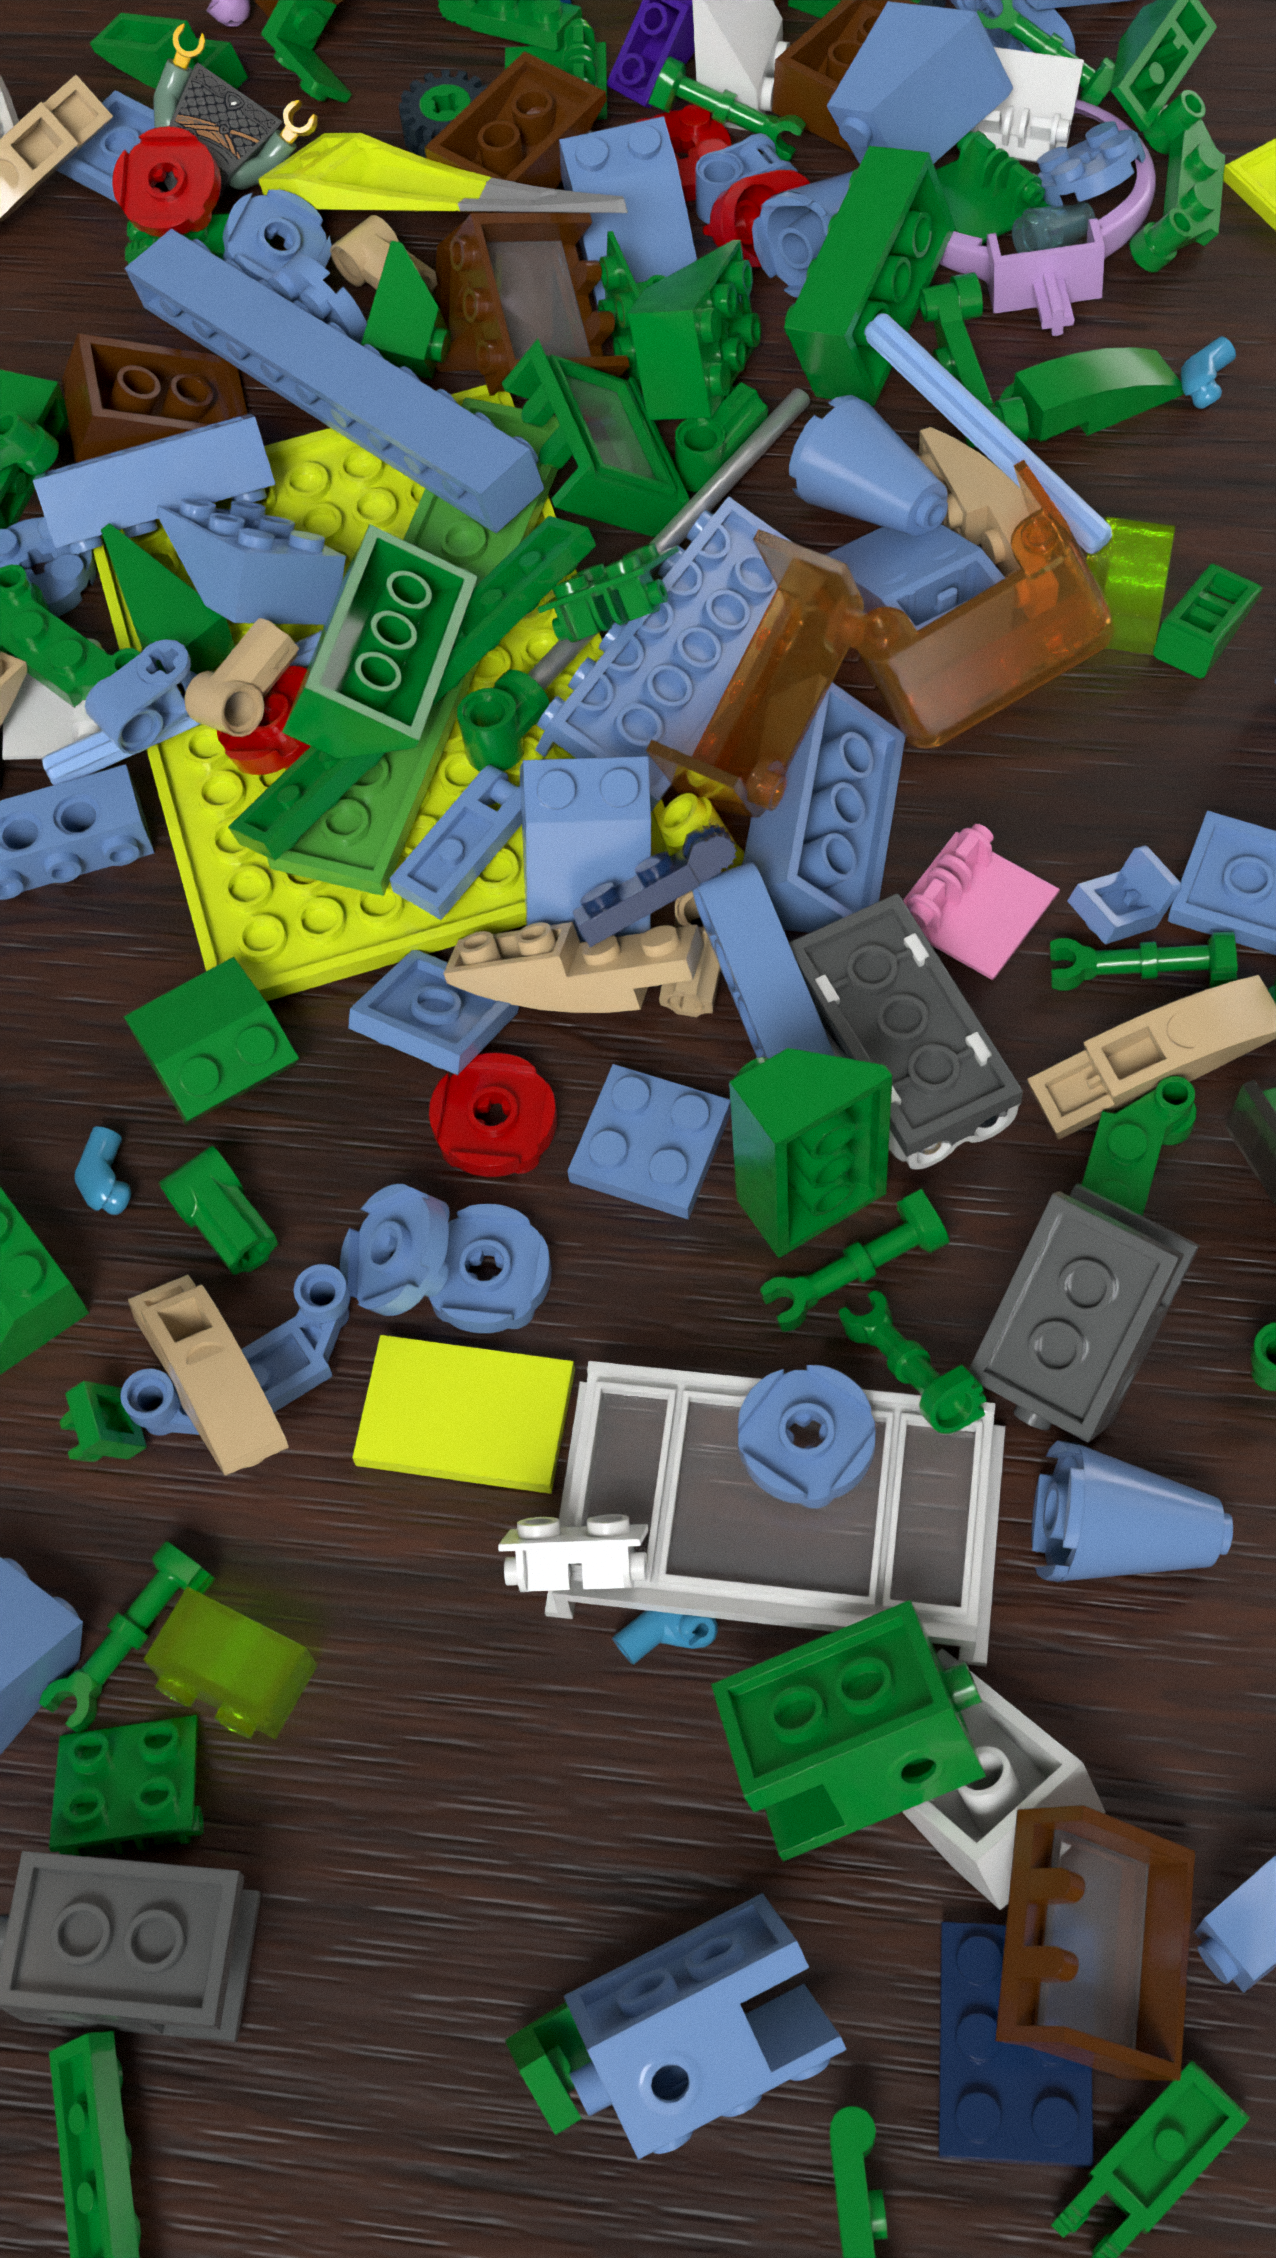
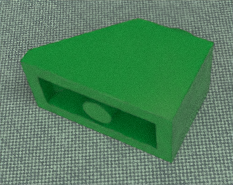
[361,240,451,379]

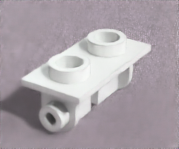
[498,1514,648,1592]

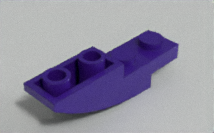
[607,0,695,108]

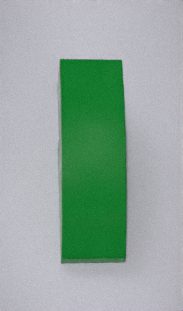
[90,13,248,89]
[1013,347,1184,442]

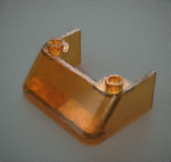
[817,460,1115,749]
[646,529,869,818]

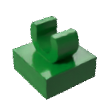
[59,1381,147,1462]

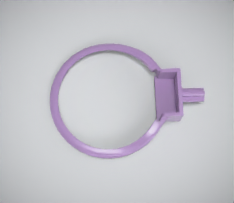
[939,99,1156,336]

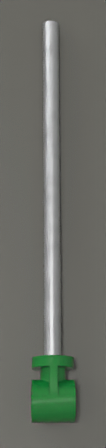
[457,388,810,771]

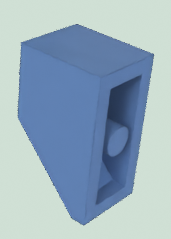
[1195,1855,1276,1993]

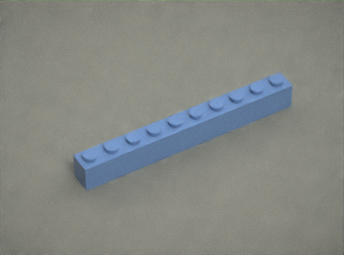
[125,229,544,533]

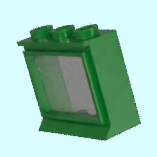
[502,338,690,538]

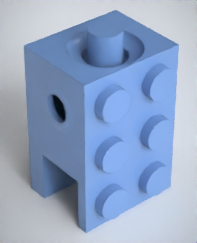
[564,1893,847,2160]

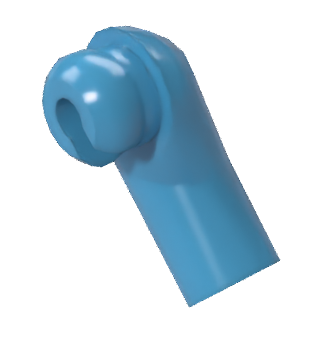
[1180,336,1236,409]
[75,1126,132,1215]
[612,1610,718,1665]

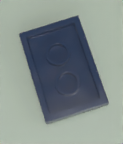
[938,1922,1093,2168]

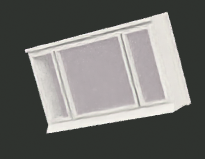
[545,1361,1005,1667]

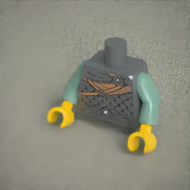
[153,24,317,197]

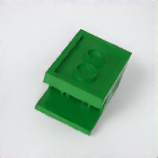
[711,1600,986,1862]

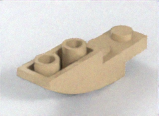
[0,75,113,224]
[918,427,1058,627]
[443,922,704,1013]
[1027,975,1276,1140]
[128,1275,289,1476]

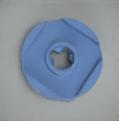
[1037,121,1146,206]
[223,190,332,284]
[269,254,367,345]
[0,516,97,617]
[340,1184,450,1316]
[428,1204,552,1333]
[738,1365,875,1509]

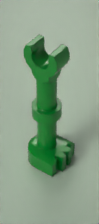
[977,0,1115,106]
[649,56,806,161]
[1050,931,1238,991]
[760,1189,950,1332]
[839,1290,987,1434]
[39,1540,215,1733]

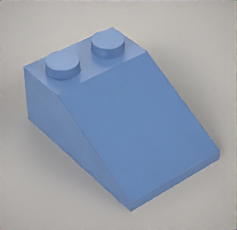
[559,116,697,311]
[520,756,651,943]

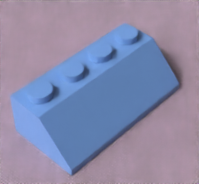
[33,413,276,554]
[742,676,906,933]

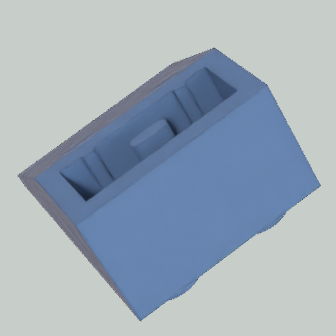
[156,498,346,625]
[820,524,1014,682]

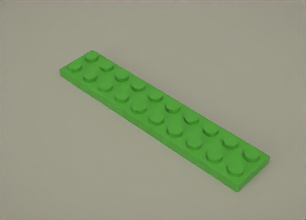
[267,397,560,896]

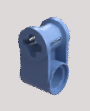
[696,133,798,224]
[85,639,197,754]

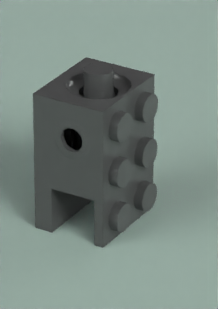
[969,1184,1200,1443]
[0,1851,261,2043]

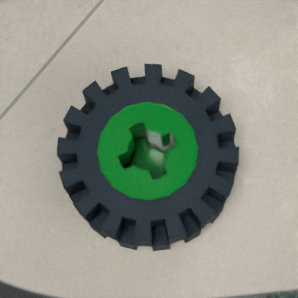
[399,69,487,158]

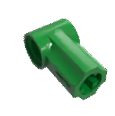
[675,382,768,493]
[159,1146,278,1276]

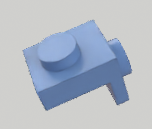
[1067,845,1181,944]

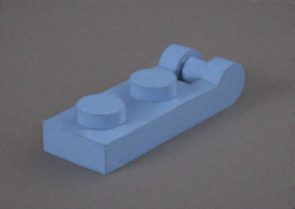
[389,765,522,920]

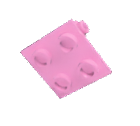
[903,824,1060,980]

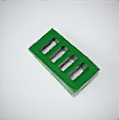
[1153,564,1263,679]

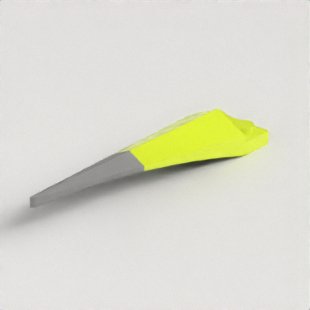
[258,133,628,213]

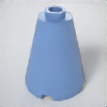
[752,171,853,298]
[789,395,948,536]
[1031,1440,1233,1582]

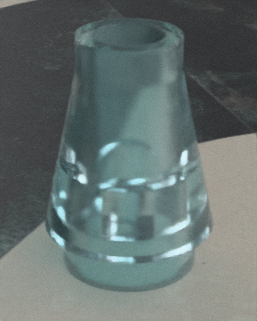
[1012,202,1095,253]

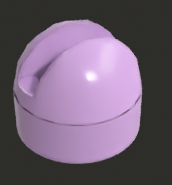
[207,0,251,27]

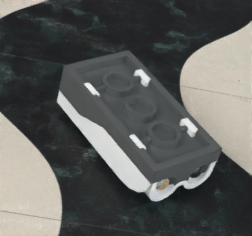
[789,893,1023,1170]

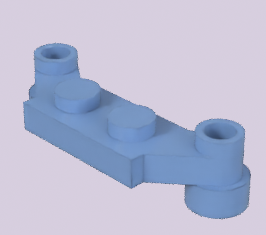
[121,1264,350,1436]

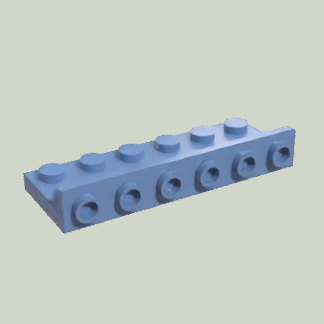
[535,496,831,812]

